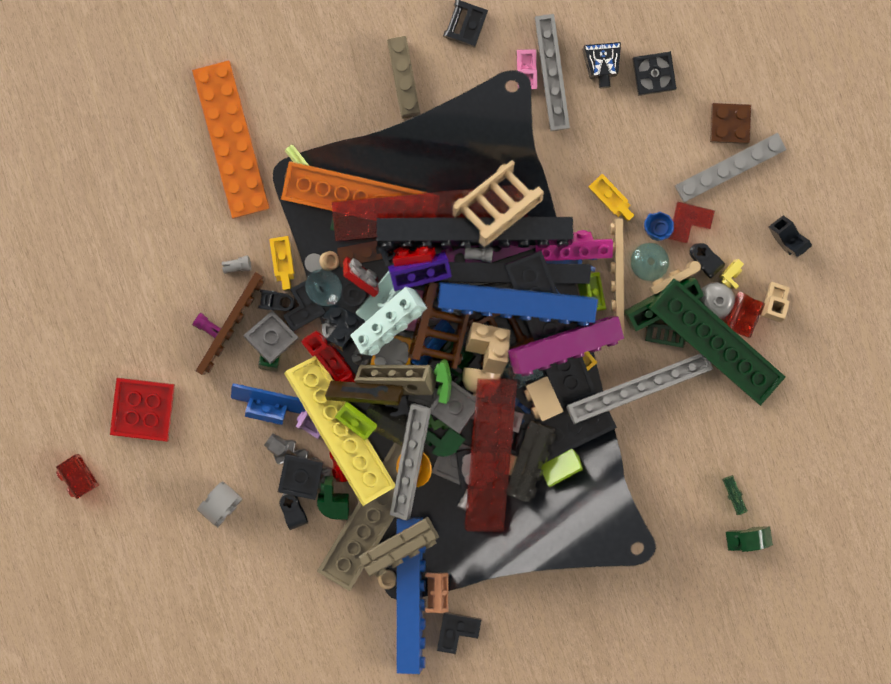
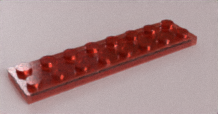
[465,378,517,531]

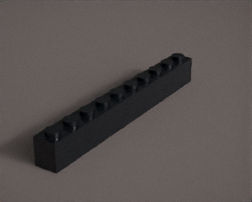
[377,217,574,249]

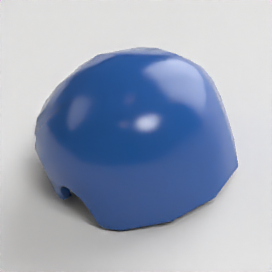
[644,211,674,241]

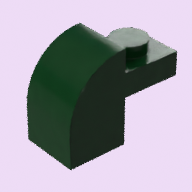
[425,428,466,457]
[317,476,349,520]
[725,526,773,552]

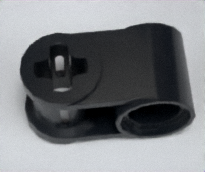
[689,243,725,279]
[258,289,296,311]
[279,494,308,530]

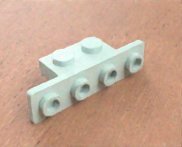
[356,271,403,322]

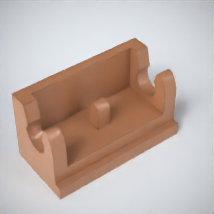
[425,573,448,613]

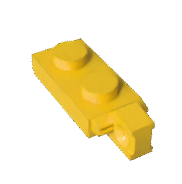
[588,174,635,221]
[269,236,295,291]

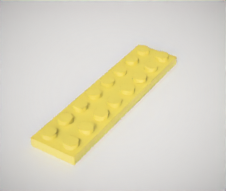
[284,356,395,506]

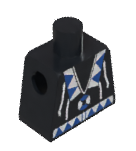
[582,42,621,89]

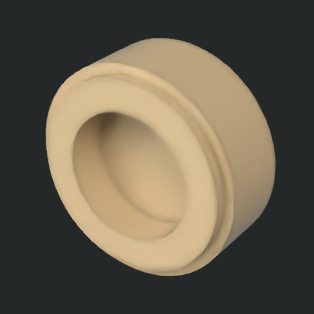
[319,251,339,271]
[378,569,397,589]

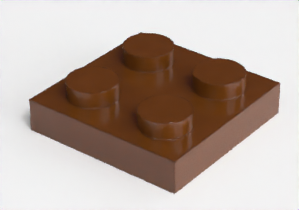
[710,103,751,144]

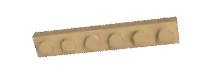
[610,219,624,334]

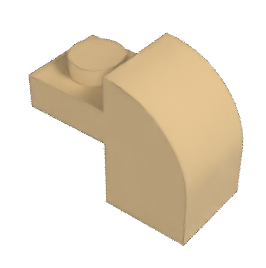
[761,282,790,322]

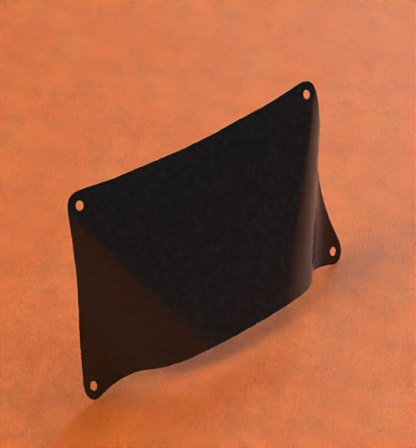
[273,70,656,600]

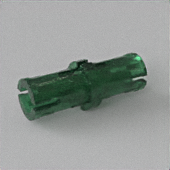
[722,475,748,515]

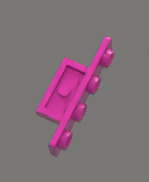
[535,230,613,261]

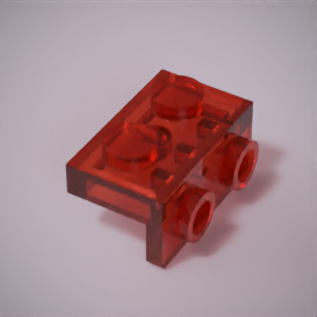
[725,291,765,338]

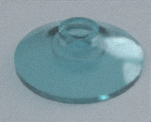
[631,243,669,281]
[305,269,342,306]

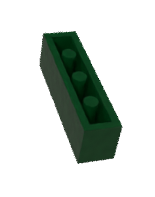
[624,276,704,332]

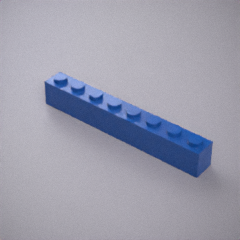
[437,282,598,326]
[397,517,426,674]

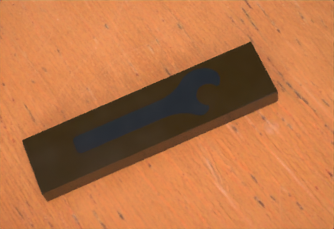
[325,381,404,405]

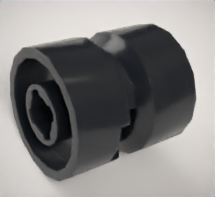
[341,282,367,307]

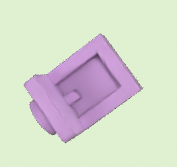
[296,411,321,439]

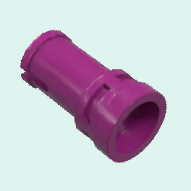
[192,313,221,339]

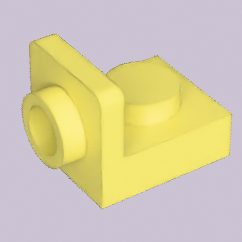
[719,259,744,289]

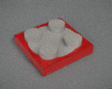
[343,256,379,297]

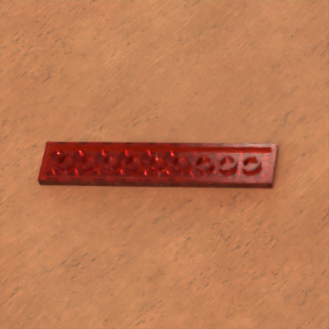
[331,184,528,241]

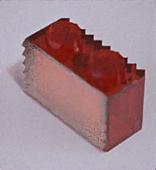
[56,453,99,499]

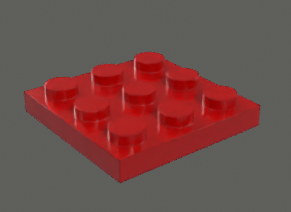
[110,378,175,442]

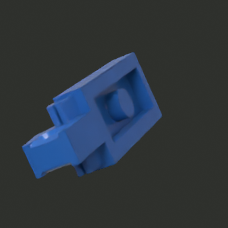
[411,319,455,365]

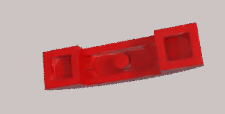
[301,330,356,382]

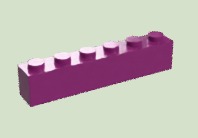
[508,316,624,376]

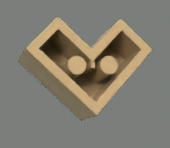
[465,322,510,375]
[524,376,563,421]

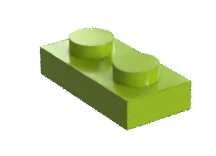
[335,402,378,440]

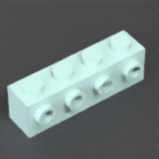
[351,287,427,356]

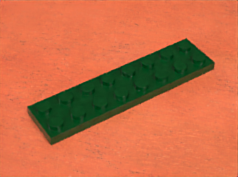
[648,278,786,406]

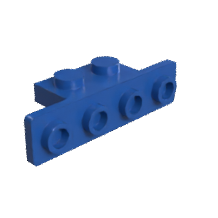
[231,384,306,425]

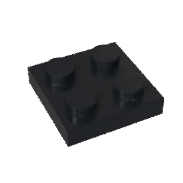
[278,454,324,500]

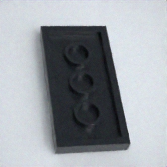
[531,409,617,461]

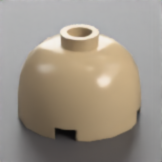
[462,367,501,397]

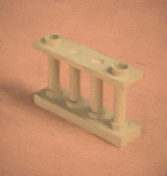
[453,160,544,247]

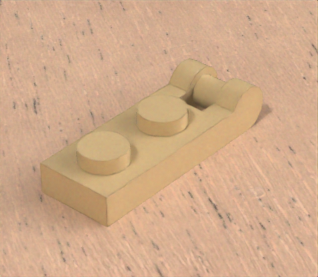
[649,261,701,295]

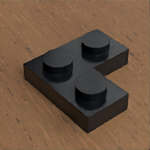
[283,280,326,332]
[322,304,365,352]
[437,612,482,654]

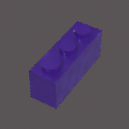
[388,252,452,291]

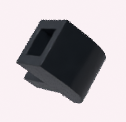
[768,215,812,258]

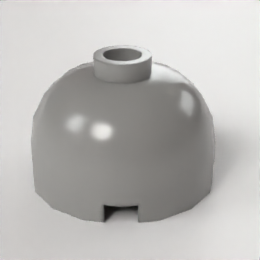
[699,282,736,319]

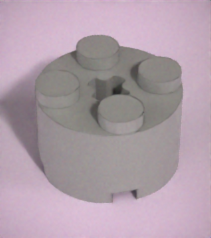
[197,481,242,528]

